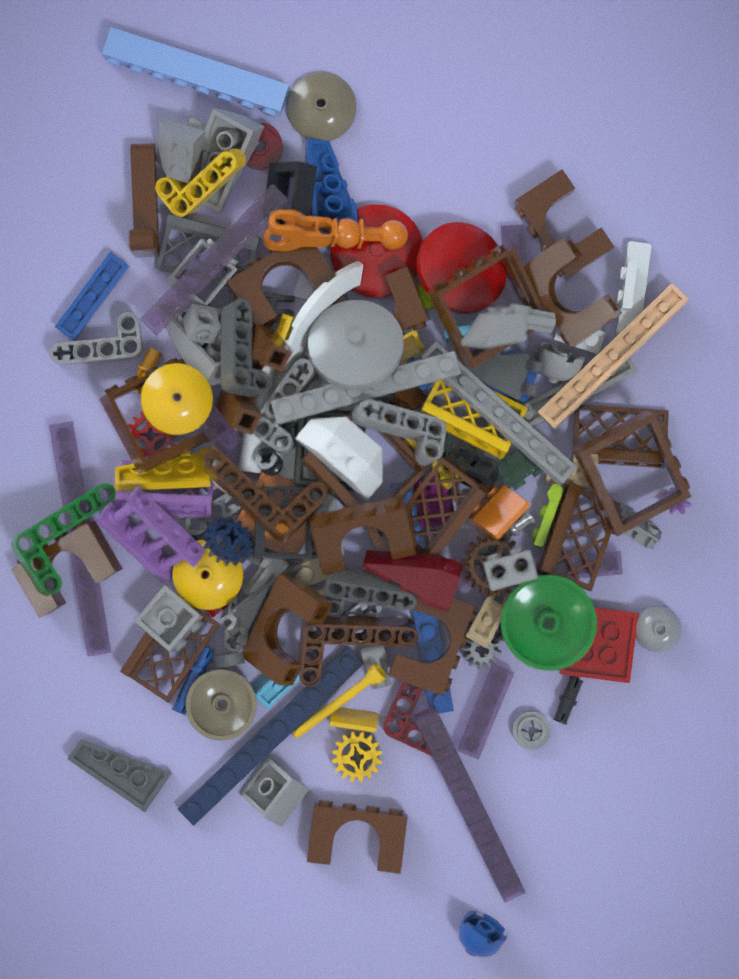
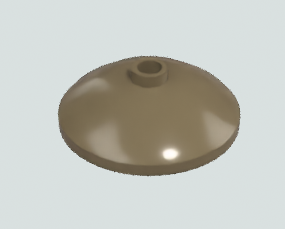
[287,72,356,141]
[186,669,257,741]

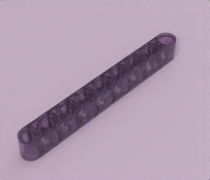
[413,705,526,903]

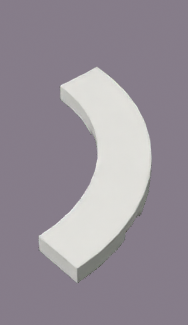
[284,261,364,370]

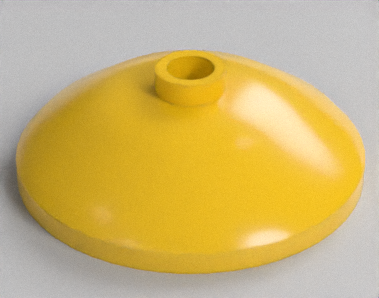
[141,363,213,435]
[173,540,244,610]

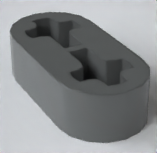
[212,651,245,668]

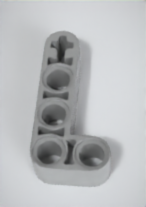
[49,313,143,366]
[253,359,316,454]
[352,399,446,466]

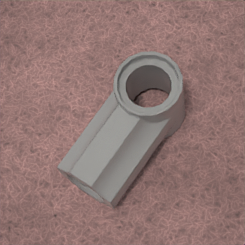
[510,304,556,333]
[245,550,290,593]
[360,645,392,690]

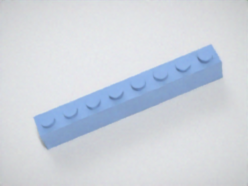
[102,27,290,117]

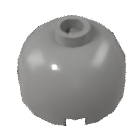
[537,342,585,384]
[636,606,681,653]

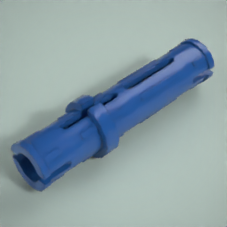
[172,647,214,715]

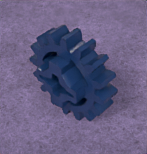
[202,517,255,566]

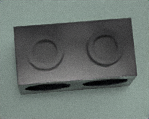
[446,442,500,495]

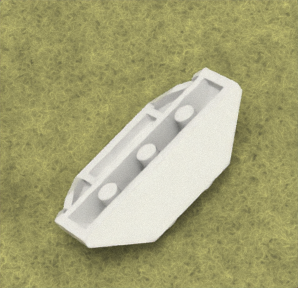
[295,417,383,500]

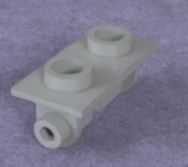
[619,507,662,549]

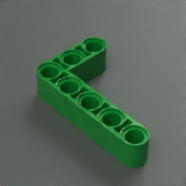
[11,483,116,596]

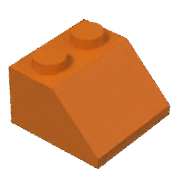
[467,485,530,539]

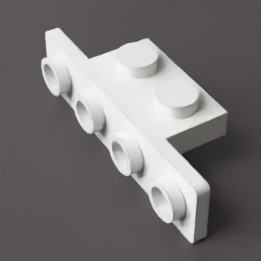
[616,241,651,334]

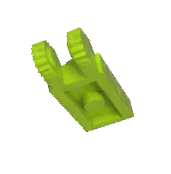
[531,483,563,549]

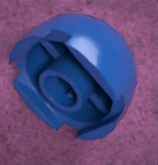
[459,911,507,957]

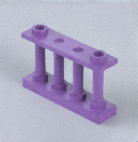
[96,486,205,584]

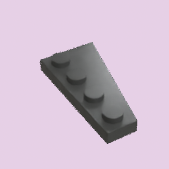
[67,740,172,812]

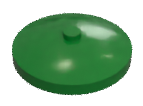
[501,575,597,671]

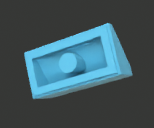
[252,674,300,709]

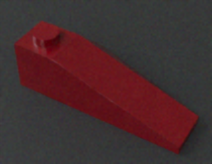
[362,550,463,613]

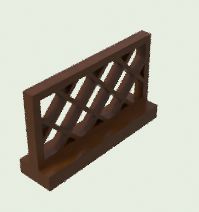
[571,405,669,468]
[405,456,489,556]
[536,482,621,592]
[120,594,220,703]

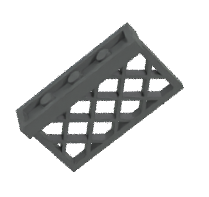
[156,214,261,287]

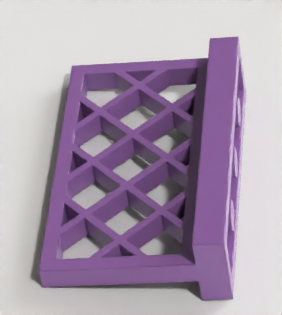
[116,460,214,518]

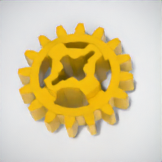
[332,731,382,782]

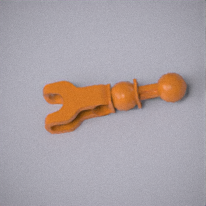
[263,210,408,251]

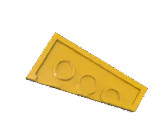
[115,447,210,491]

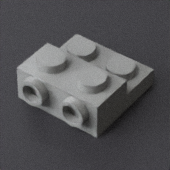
[134,585,203,652]

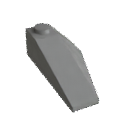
[200,108,264,213]
[156,302,221,386]

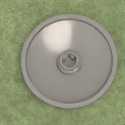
[308,300,404,389]

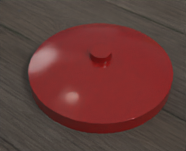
[330,204,423,298]
[416,222,507,314]

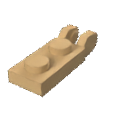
[466,590,510,648]

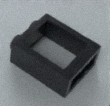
[262,161,317,225]
[254,509,316,561]

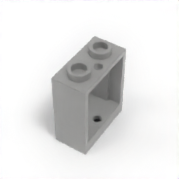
[165,238,240,306]

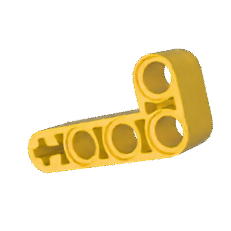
[155,149,246,217]

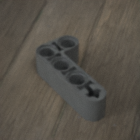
[220,298,272,397]
[324,569,418,618]

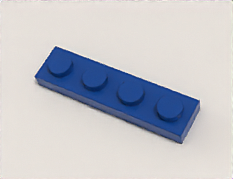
[54,252,130,341]

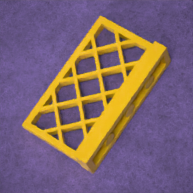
[420,380,528,460]

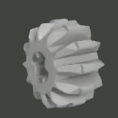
[462,635,502,670]

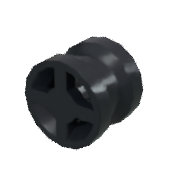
[255,447,283,476]

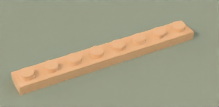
[538,283,689,430]

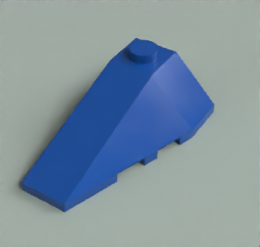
[305,138,358,234]

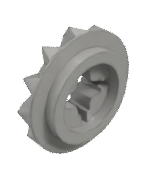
[513,711,550,749]

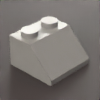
[156,117,205,184]
[461,306,527,348]
[240,756,309,827]

